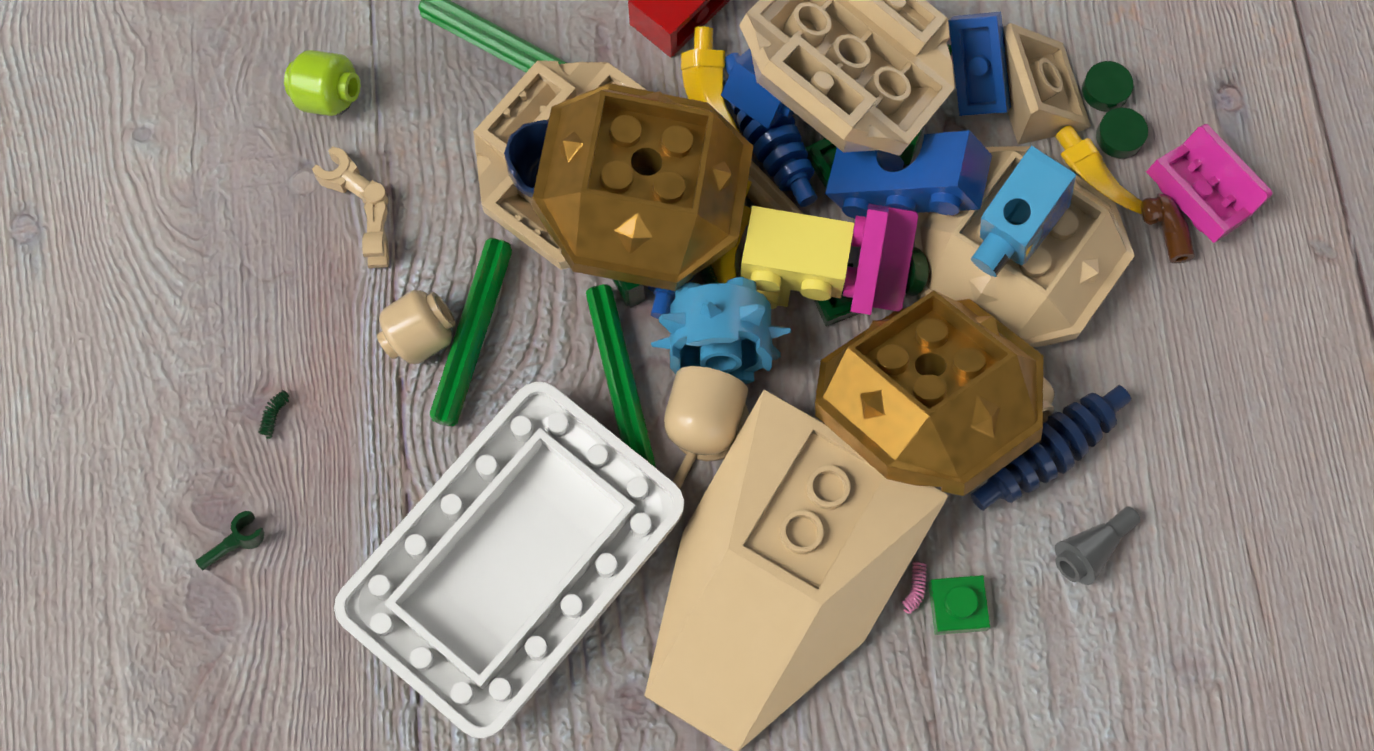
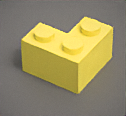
[741,206,855,309]

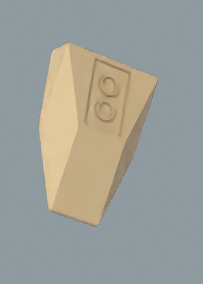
[644,390,949,751]

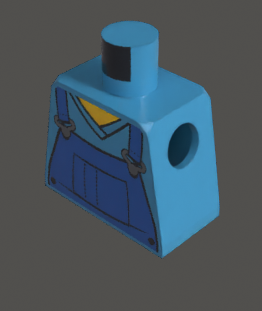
[971,145,1076,277]

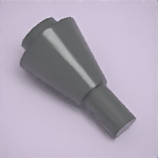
[1055,506,1141,585]

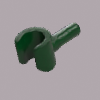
[195,511,265,571]

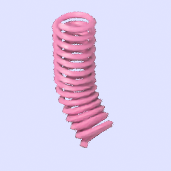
[902,562,927,614]

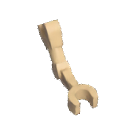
[312,146,389,268]

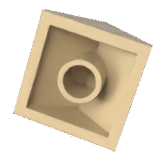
[1003,23,1091,145]

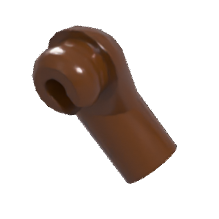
[1141,193,1195,263]

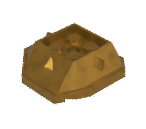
[532,83,753,291]
[815,290,1044,496]

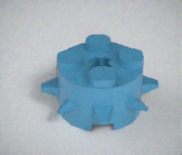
[651,277,791,384]

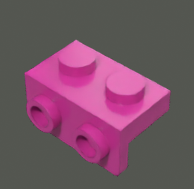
[1146,124,1272,243]
[843,204,918,315]

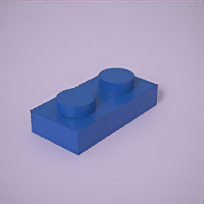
[948,11,1011,116]

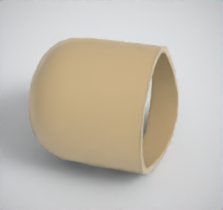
[664,366,748,455]

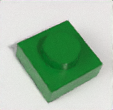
[928,575,990,635]

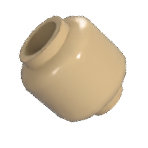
[377,290,456,364]

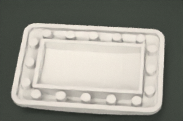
[334,382,684,739]

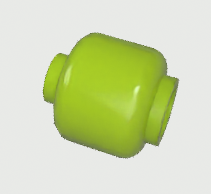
[284,50,361,116]

